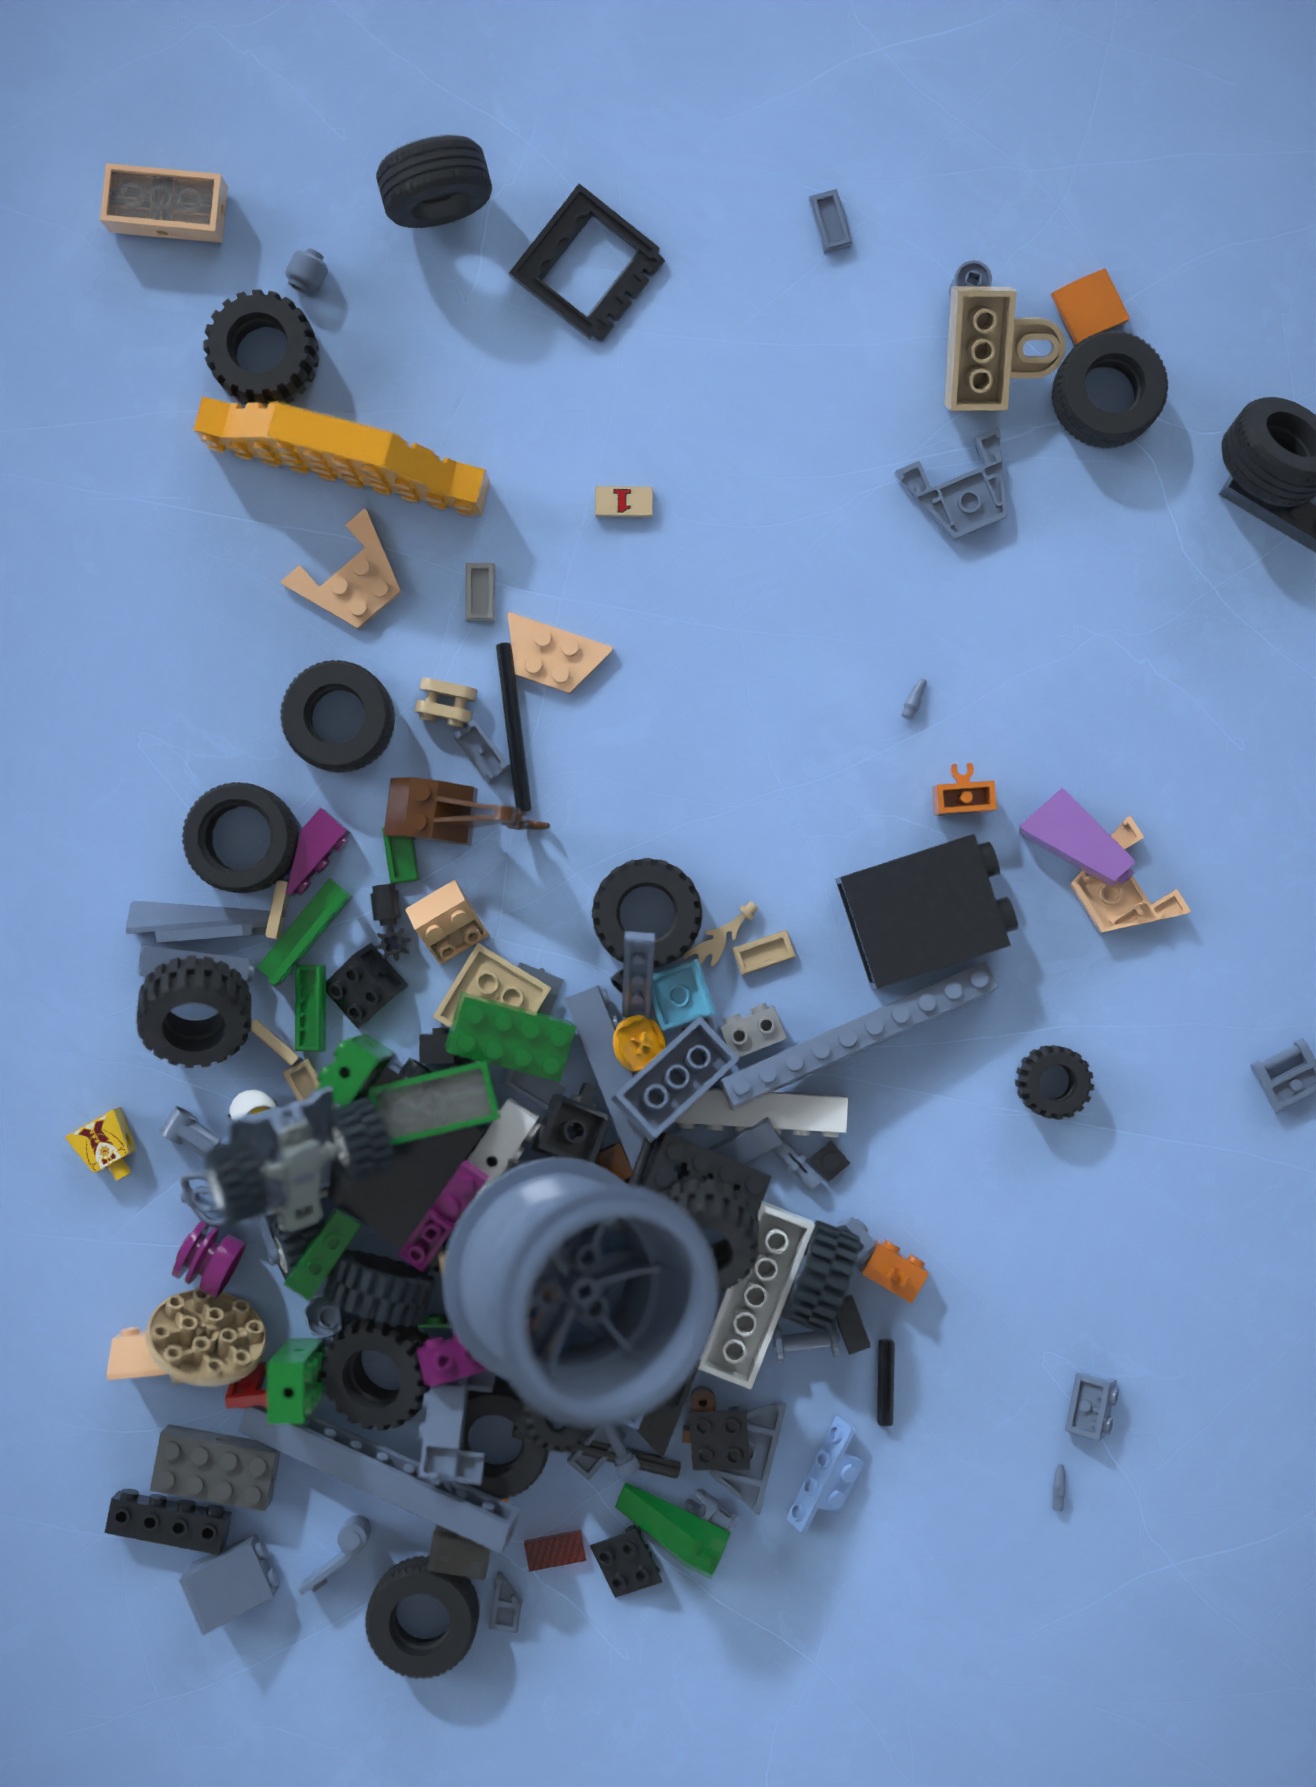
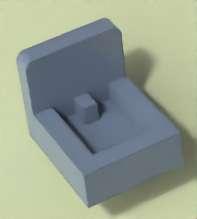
[836,1217,876,1264]

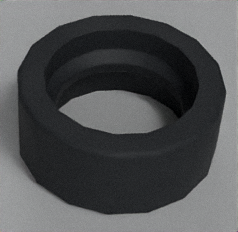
[835,1295,871,1355]

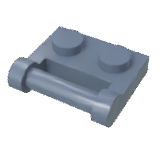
[1250,1038,1316,1111]

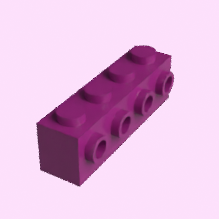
[417,1316,537,1386]

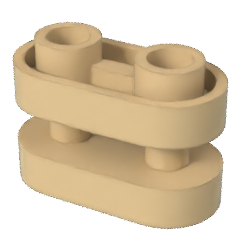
[414,678,478,728]

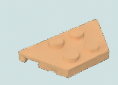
[507,612,613,694]

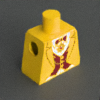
[65,1107,136,1181]

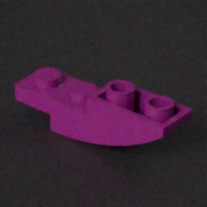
[398,1159,490,1272]

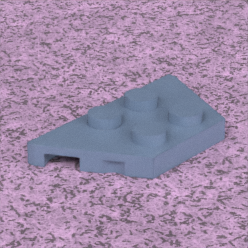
[709,1402,786,1515]

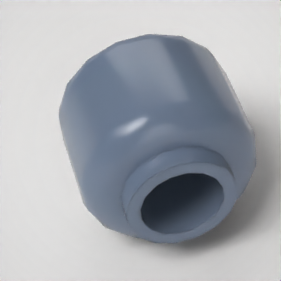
[285,248,328,295]

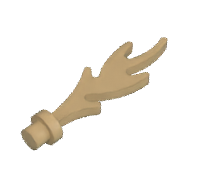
[683,901,759,967]

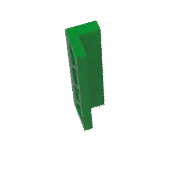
[256,878,353,986]

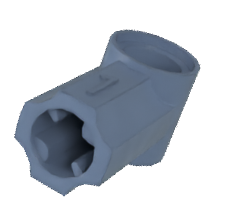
[160,1106,222,1158]

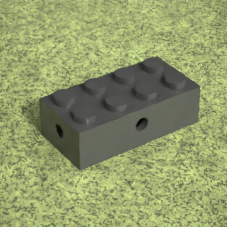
[150,1424,281,1511]

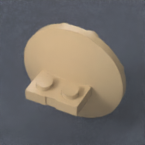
[146,1287,267,1386]

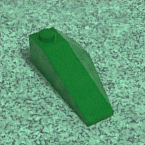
[615,1482,731,1579]

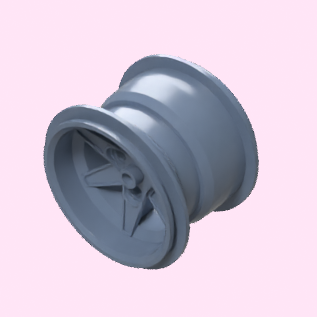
[443,1157,718,1427]

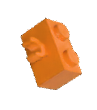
[932,763,997,816]
[859,1239,929,1304]

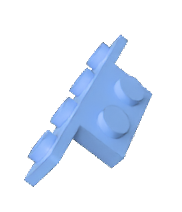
[787,1416,864,1533]

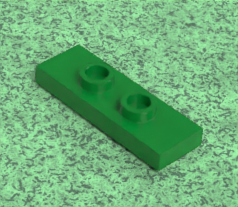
[295,964,326,1052]
[283,1208,361,1301]

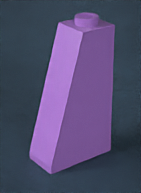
[1019,787,1136,887]

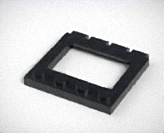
[509,183,665,342]

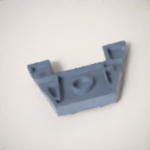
[895,427,1007,541]

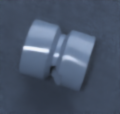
[949,260,992,299]

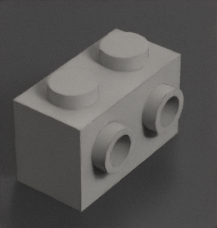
[719,1003,787,1057]

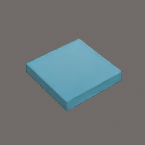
[651,959,716,1032]

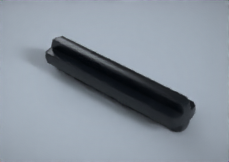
[877,1339,895,1426]

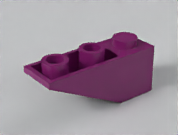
[286,808,351,896]

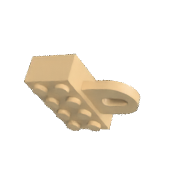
[944,287,1066,411]

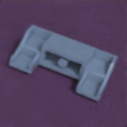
[418,1370,495,1485]

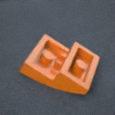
[1050,268,1130,345]

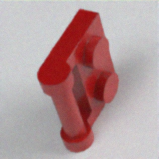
[225,1362,267,1409]

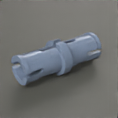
[771,1136,823,1191]

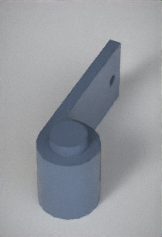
[298,1515,371,1595]

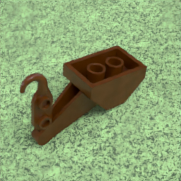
[383,777,550,846]

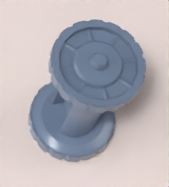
[772,1319,840,1364]

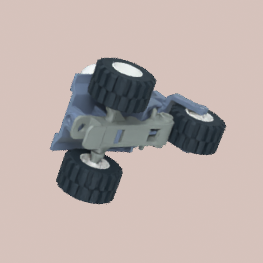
[204,1086,393,1280]

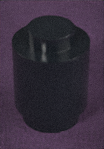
[370,883,402,926]

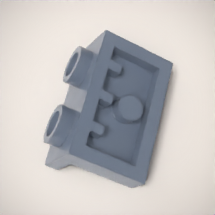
[1065,1372,1119,1441]

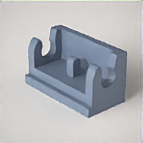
[454,718,511,784]

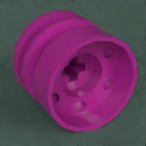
[171,1221,246,1298]

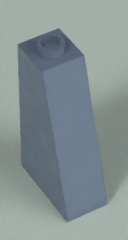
[138,944,254,982]

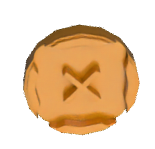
[613,1015,666,1073]

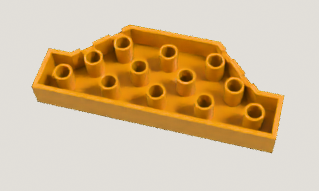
[193,396,490,517]

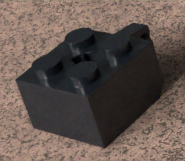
[531,1082,611,1164]

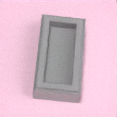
[466,563,495,621]

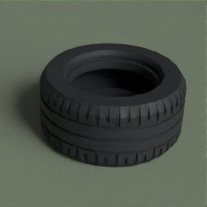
[182,782,299,893]

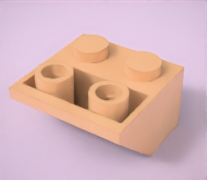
[405,880,489,965]

